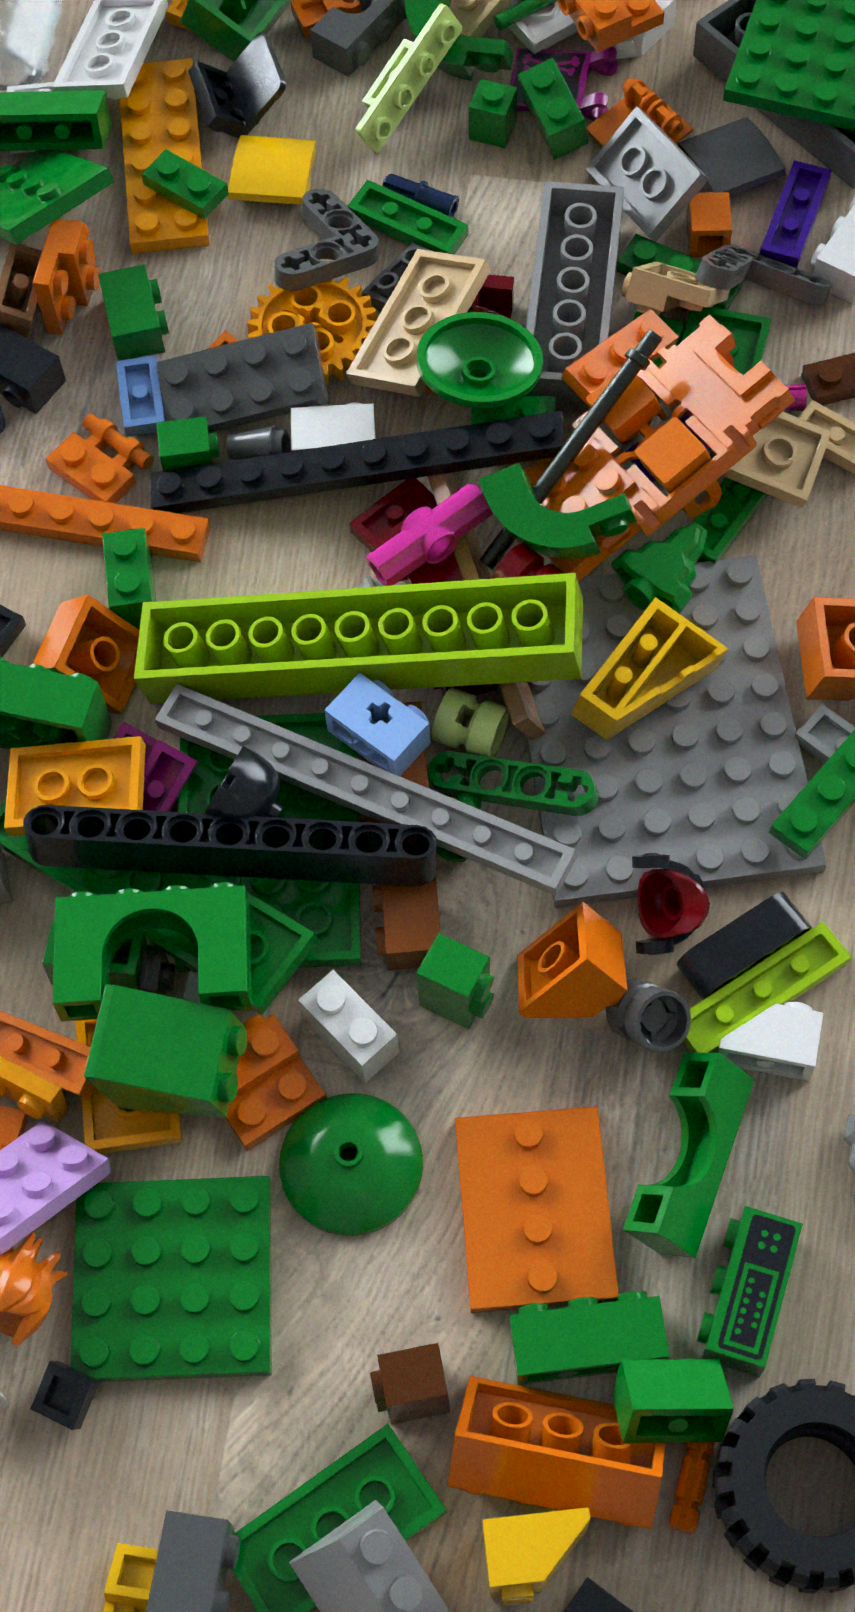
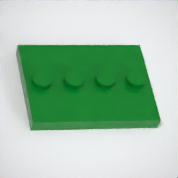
[0,150,115,244]

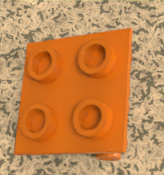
[586,78,693,147]

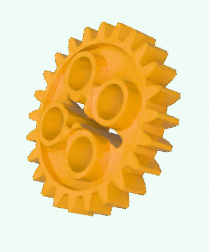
[247,277,377,386]

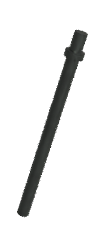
[479,330,662,570]

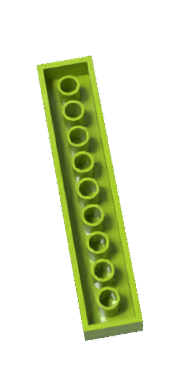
[134,573,583,704]

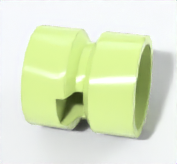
[431,687,510,757]

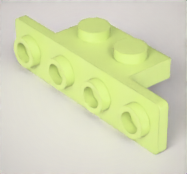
[355,4,463,153]

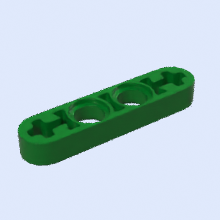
[428,751,599,816]

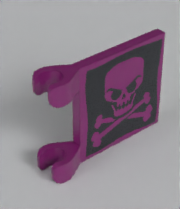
[509,47,618,121]

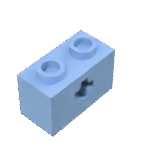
[324,673,431,776]

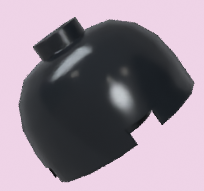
[205,746,284,823]

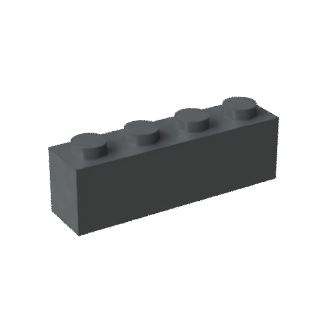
[146,1510,241,1612]

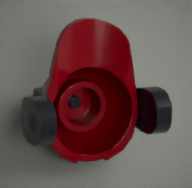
[632,853,710,955]

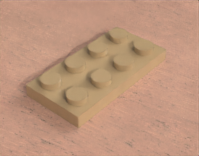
[346,249,491,397]

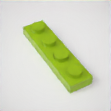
[683,921,852,1053]

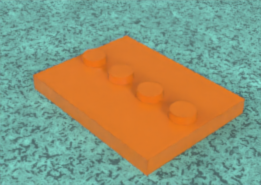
[455,1106,619,1313]

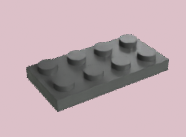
[156,323,329,433]

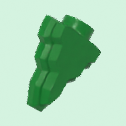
[611,522,707,614]

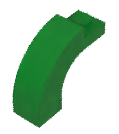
[404,0,514,81]
[479,463,637,559]

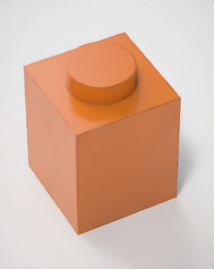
[686,192,732,257]

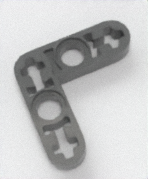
[274,189,379,291]
[695,244,832,306]

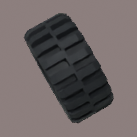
[712,1379,855,1594]

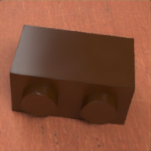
[370,1343,450,1425]

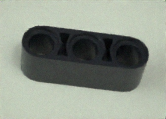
[676,892,812,1000]

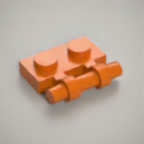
[45,414,154,503]

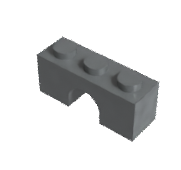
[310,0,407,77]

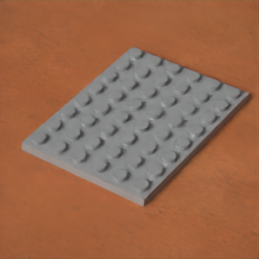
[526,555,826,908]

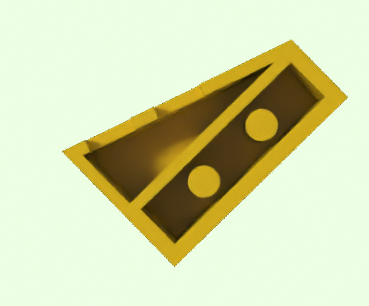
[571,597,729,740]

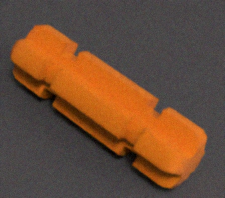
[669,1442,716,1534]

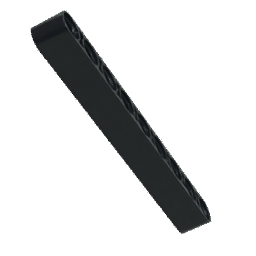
[23,805,437,887]

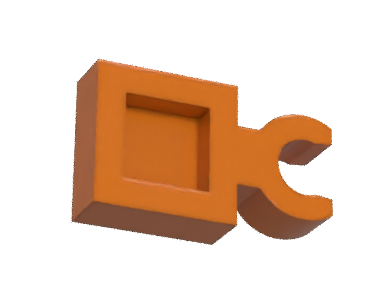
[291,0,361,38]

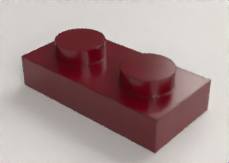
[349,478,437,552]

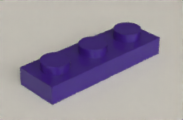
[760,160,832,268]

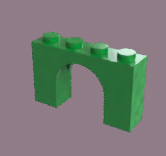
[52,882,252,1022]

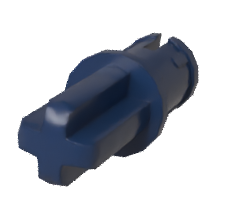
[382,174,459,218]

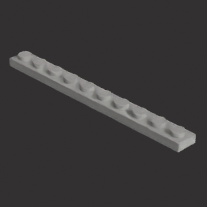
[155,684,577,896]

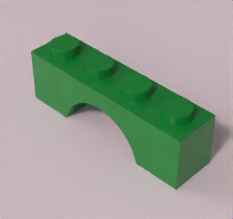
[623,1053,755,1258]

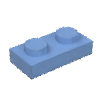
[116,355,165,437]

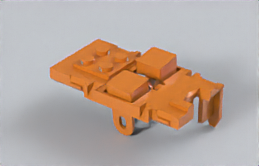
[525,315,795,582]

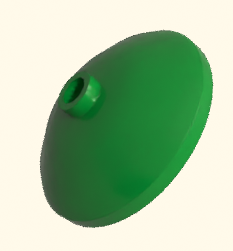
[417,312,543,409]
[279,1093,423,1236]

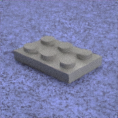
[585,106,709,242]

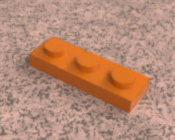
[561,308,679,407]
[0,1011,94,1099]

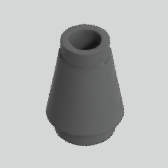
[227,425,291,460]

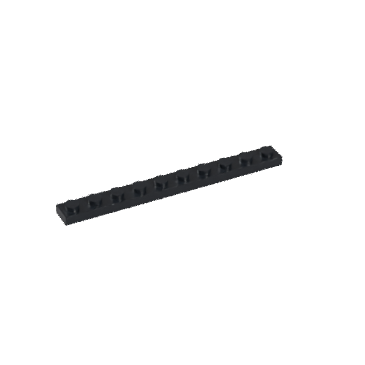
[151,411,566,513]

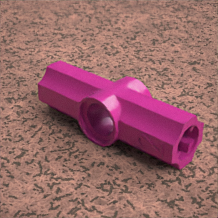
[365,483,493,586]

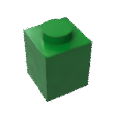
[468,79,517,148]
[156,416,220,471]

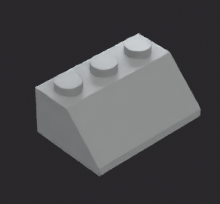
[289,1500,450,1612]

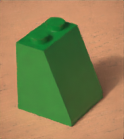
[84,984,247,1118]

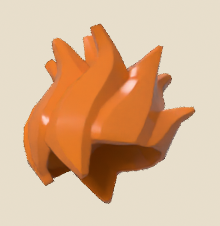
[0,1232,68,1346]

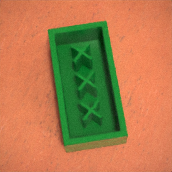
[180,0,292,62]
[0,657,112,750]

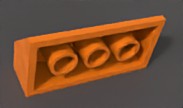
[447,1376,665,1529]

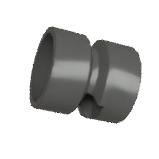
[605,978,692,1052]

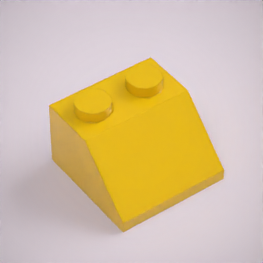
[482,1507,590,1606]

